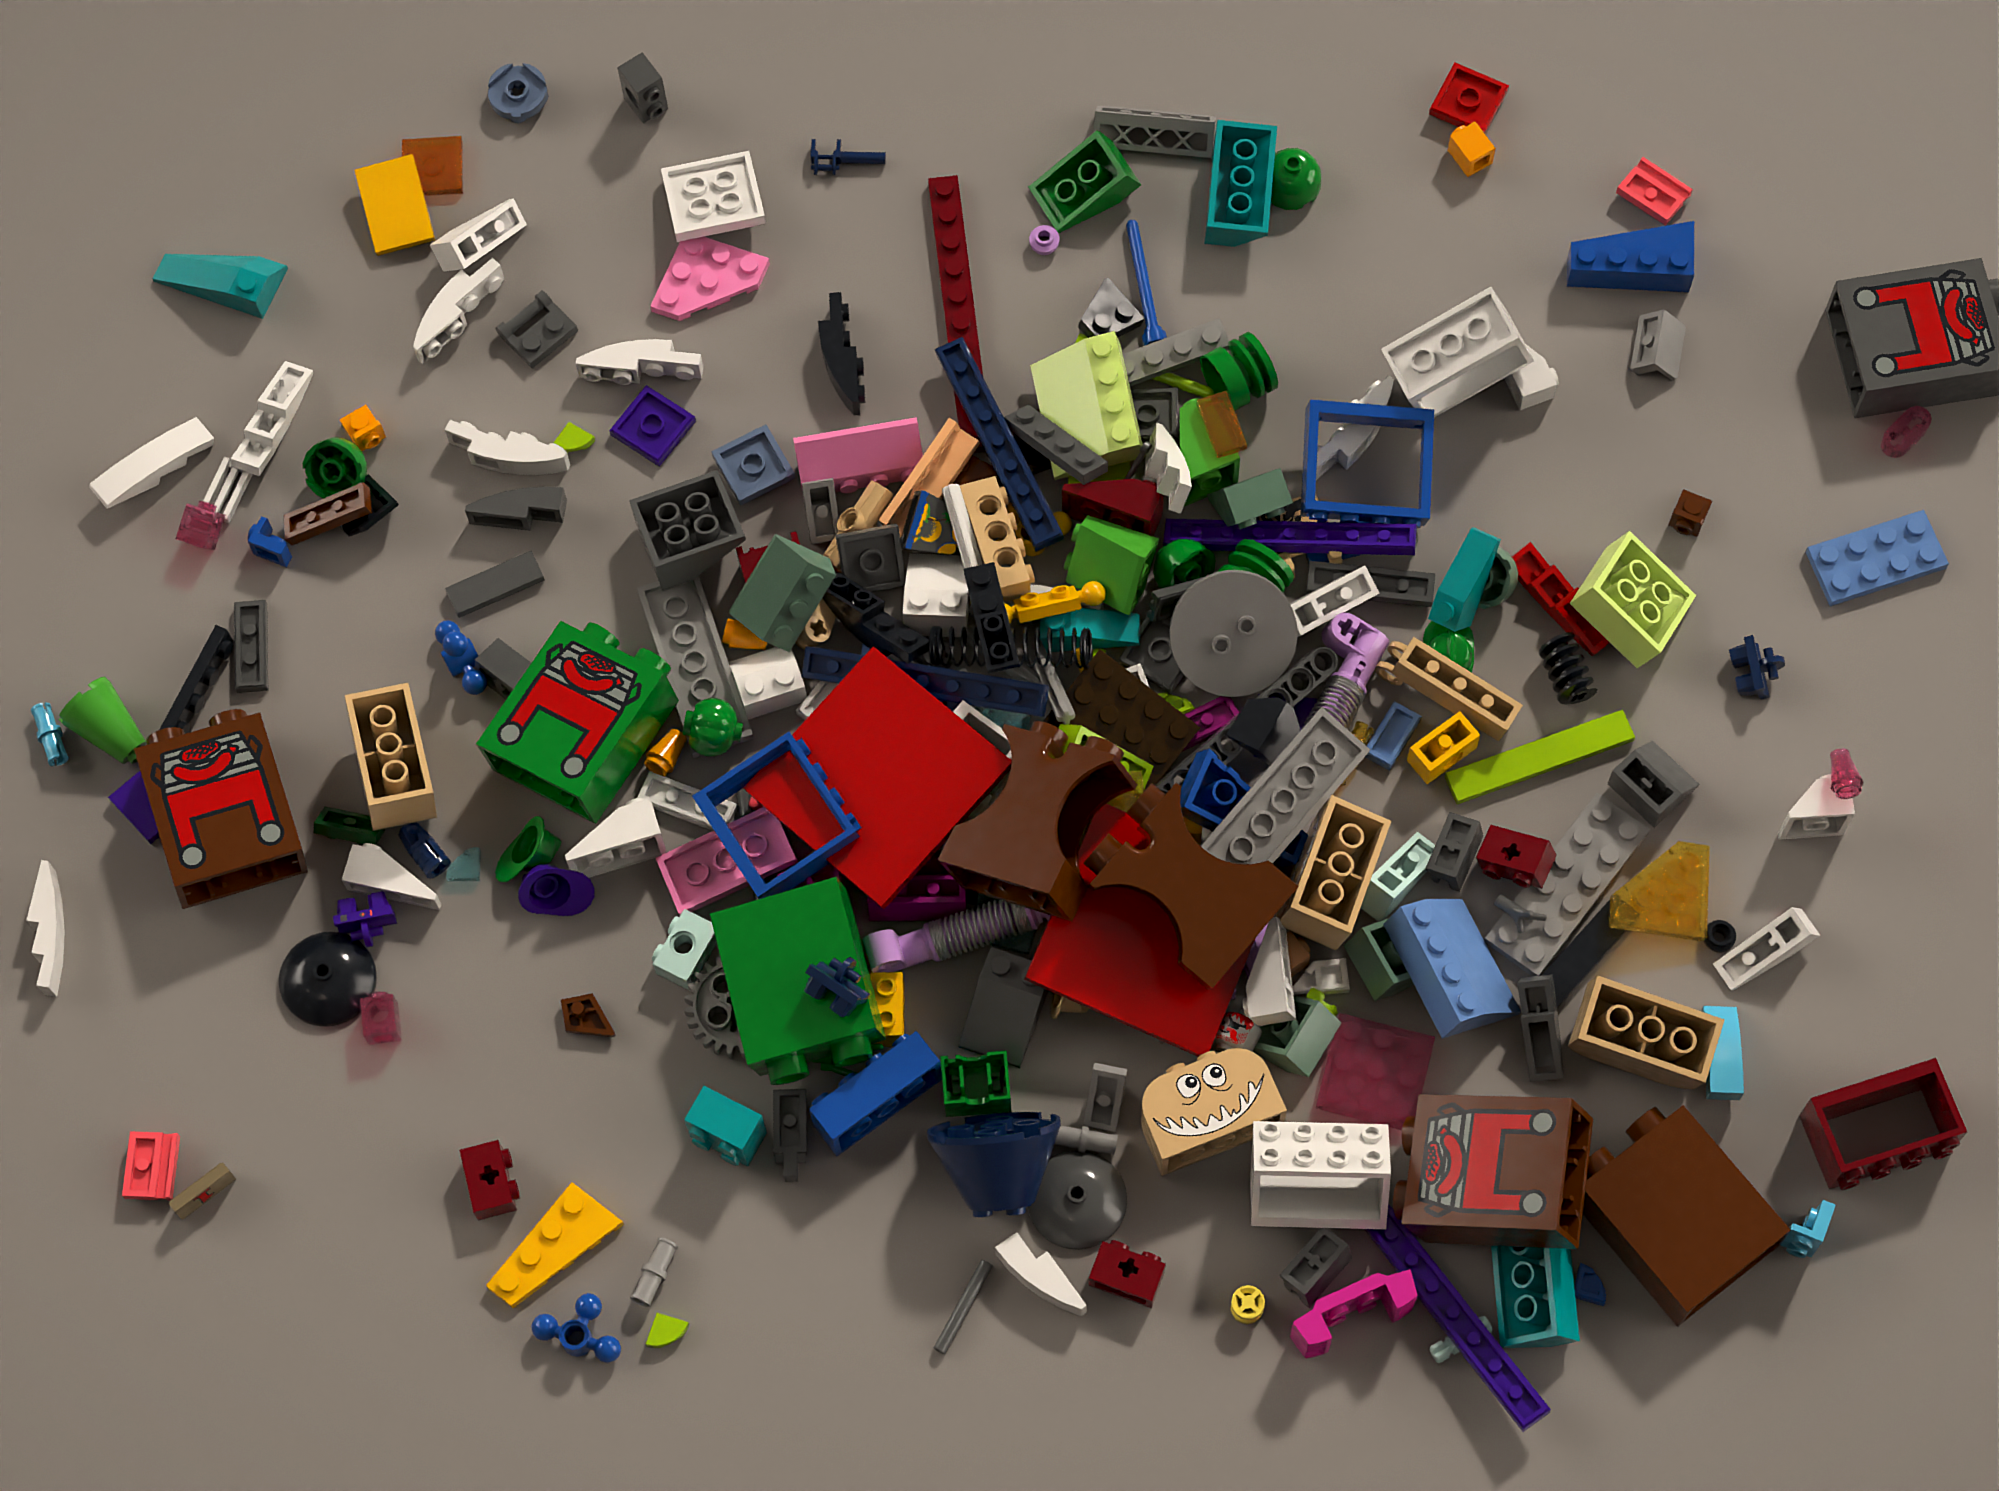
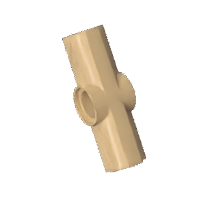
[823,480,894,573]

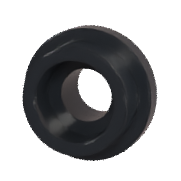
[1703,920,1736,953]

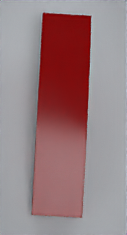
[1511,542,1610,656]

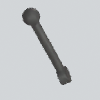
[1124,441,1152,479]

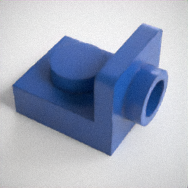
[247,516,292,568]

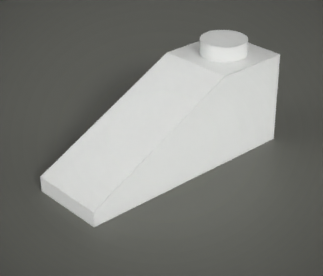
[430,198,527,272]
[1504,344,1559,410]
[1290,565,1379,637]
[342,843,442,910]
[1713,907,1820,991]
[1243,917,1296,1026]

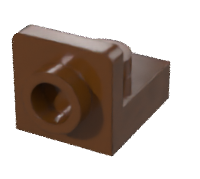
[1668,489,1712,537]

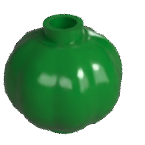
[683,698,743,757]

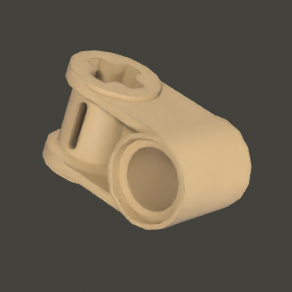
[795,598,836,649]

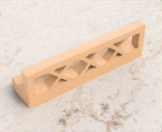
[879,418,980,539]

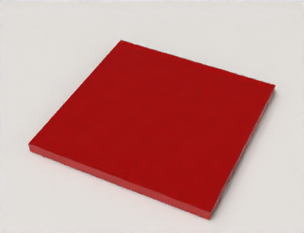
[743,646,1012,910]
[1024,804,1255,1057]

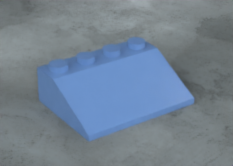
[1383,899,1521,1039]

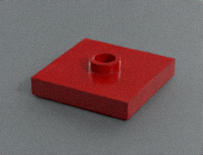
[1429,62,1509,134]

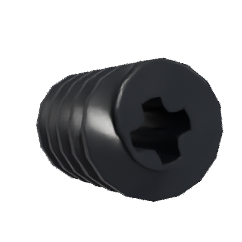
[1539,632,1598,705]

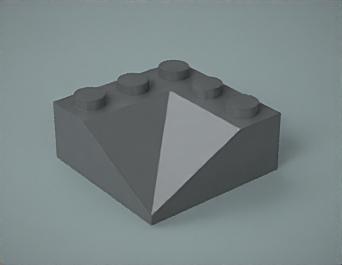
[629,470,746,591]

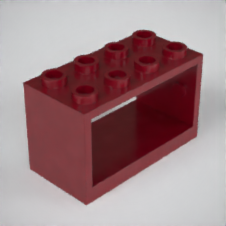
[1799,1058,1967,1190]

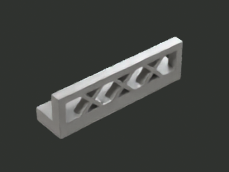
[1093,106,1216,158]

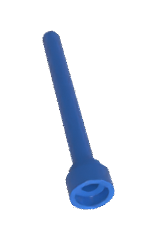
[1126,220,1167,346]

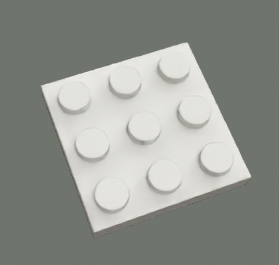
[661,151,766,242]

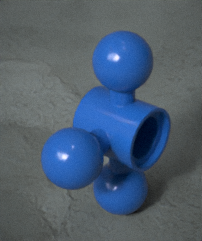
[435,620,487,695]
[531,1293,621,1363]

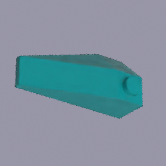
[152,254,288,319]

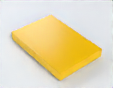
[354,154,436,256]

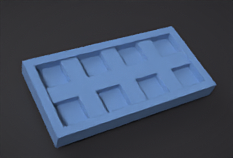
[1805,510,1949,606]

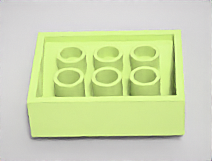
[1030,331,1145,480]

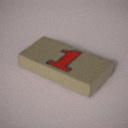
[168,1162,236,1220]

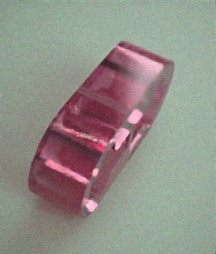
[1881,406,1932,458]

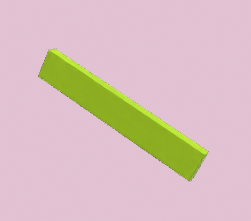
[1445,709,1635,805]

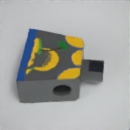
[900,490,957,555]

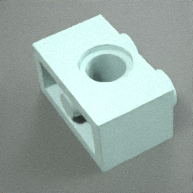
[652,909,717,991]

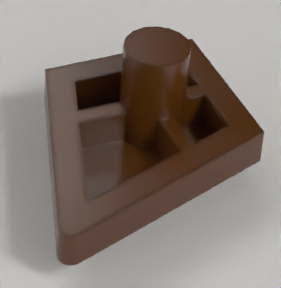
[561,993,616,1037]

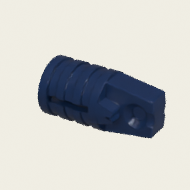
[398,822,451,879]

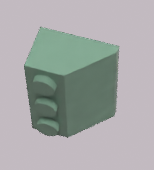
[729,534,836,652]

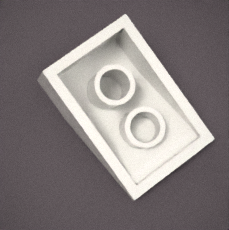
[903,553,969,637]
[565,798,667,878]

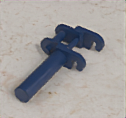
[811,139,886,175]

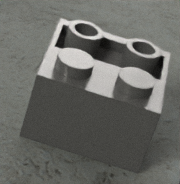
[1608,741,1699,827]

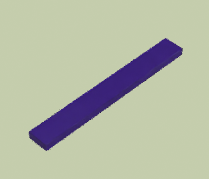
[1163,518,1417,556]
[1364,1203,1551,1432]

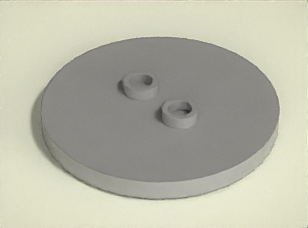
[1169,570,1298,697]

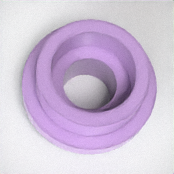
[1029,225,1060,255]

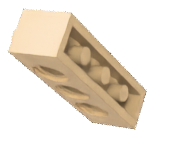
[959,476,1035,603]

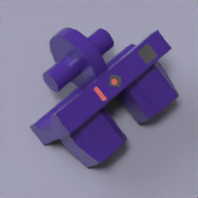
[333,891,397,948]

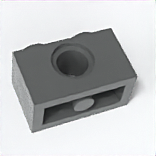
[617,52,668,124]

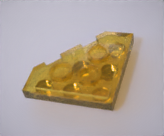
[1609,841,1710,942]

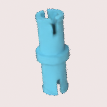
[31,702,69,766]

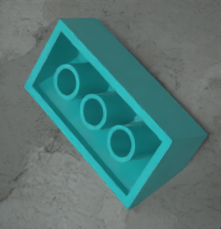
[1204,120,1277,247]
[1491,1246,1580,1348]

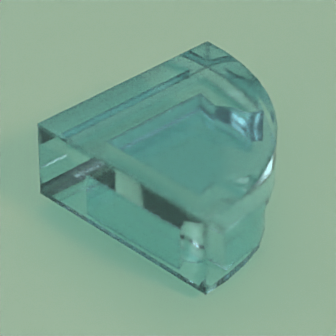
[446,847,481,882]

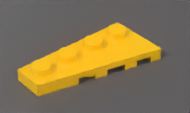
[486,1182,624,1308]

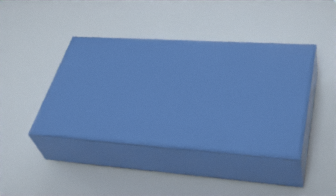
[1365,701,1422,771]

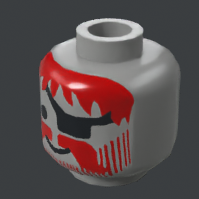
[1214,1009,1262,1052]

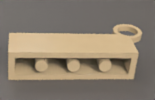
[1375,637,1523,741]

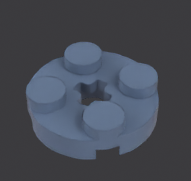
[488,63,549,123]

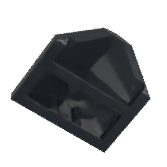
[340,474,399,537]
[1225,697,1301,765]

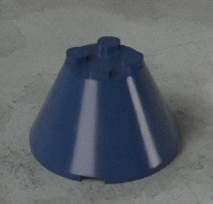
[927,1112,1061,1217]

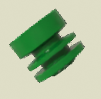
[1200,332,1278,413]
[1217,539,1294,593]

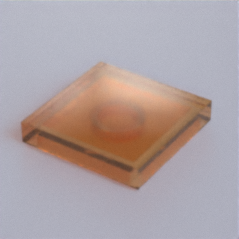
[402,136,463,196]

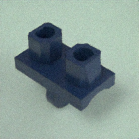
[1729,635,1785,700]
[804,957,870,1017]

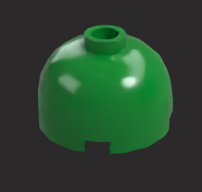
[1271,148,1321,210]
[302,437,367,498]
[1153,539,1216,589]

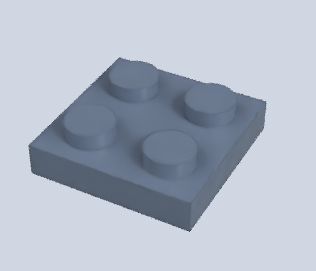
[711,424,795,506]

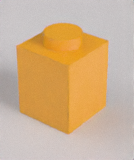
[1447,122,1496,177]

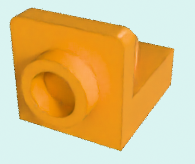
[340,404,386,451]

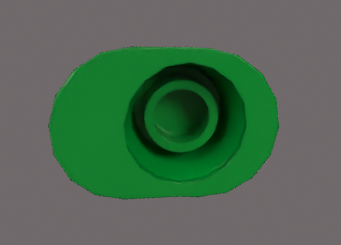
[1423,621,1474,673]
[495,816,561,883]

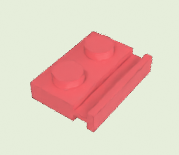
[1616,157,1693,226]
[122,1131,180,1201]

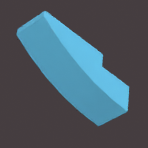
[1703,1006,1744,1100]

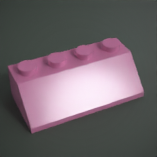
[793,417,923,493]

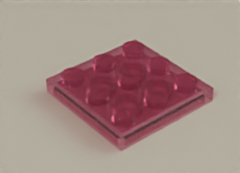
[1316,1013,1435,1130]

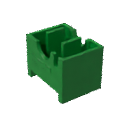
[940,1051,1012,1117]

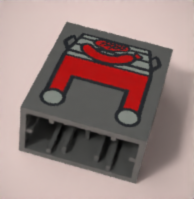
[1825,258,1999,418]

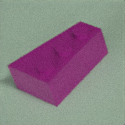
[867,854,967,921]

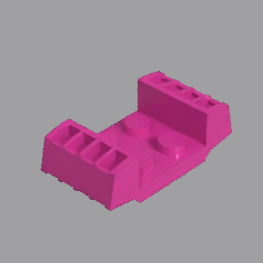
[1290,1269,1418,1359]

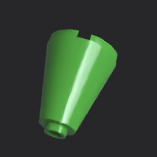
[59,676,146,764]

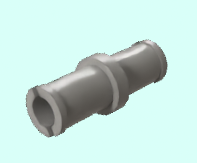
[1055,1126,1118,1155]
[630,1237,678,1307]

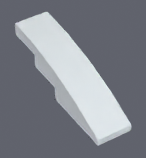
[231,361,313,476]
[89,417,214,509]
[1145,423,1192,514]
[26,860,65,997]

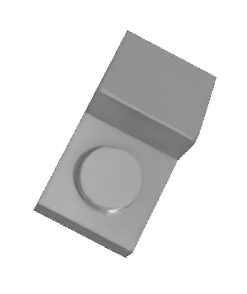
[802,478,839,544]
[1083,1063,1127,1132]

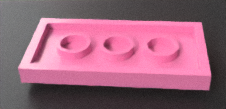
[655,807,798,916]

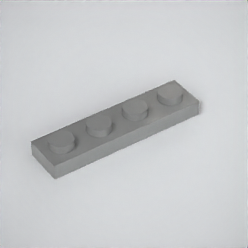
[1123,318,1229,386]

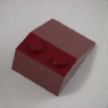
[1062,478,1164,536]

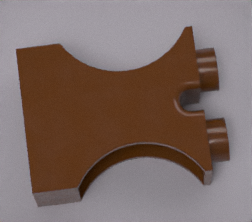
[938,721,1137,922]
[1083,782,1299,990]

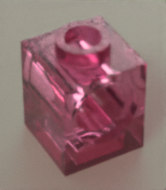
[175,500,226,550]
[360,992,402,1045]

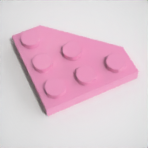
[650,237,770,321]

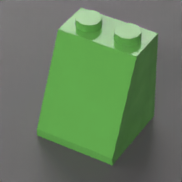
[1178,396,1240,507]
[1064,515,1159,615]

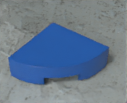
[1574,1263,1606,1306]

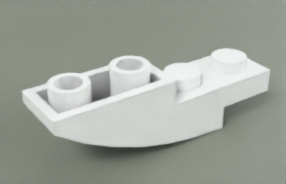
[413,258,505,364]
[576,339,704,385]
[1316,375,1394,480]
[445,420,570,475]

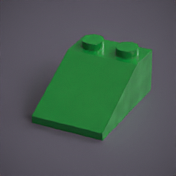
[1028,130,1141,233]

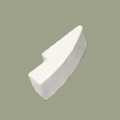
[995,1232,1087,1316]

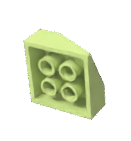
[1569,531,1696,668]

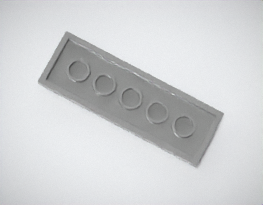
[637,576,754,758]
[1201,707,1370,864]
[1484,793,1650,977]

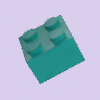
[684,1086,767,1167]

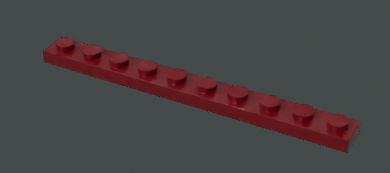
[928,175,985,453]

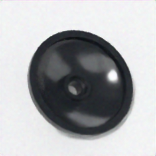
[279,932,377,1026]

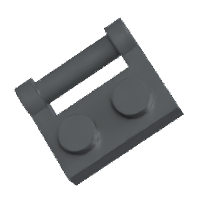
[495,290,578,368]

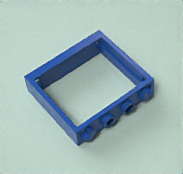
[1300,400,1434,528]
[692,732,862,899]

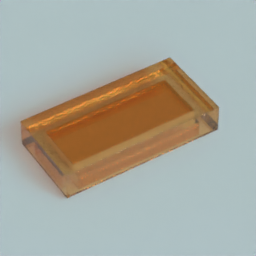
[1196,391,1247,458]

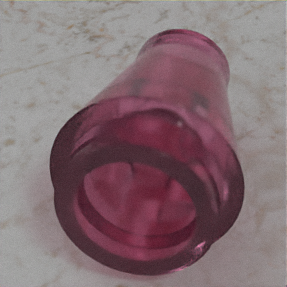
[1830,748,1864,799]

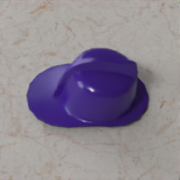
[518,864,595,916]

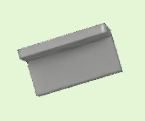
[1630,309,1686,380]

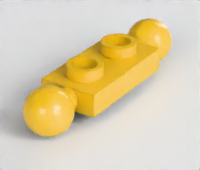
[1004,581,1106,623]

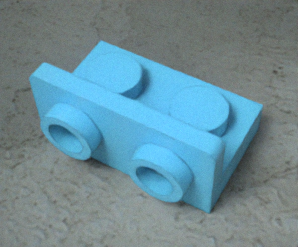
[1781,1200,1836,1258]

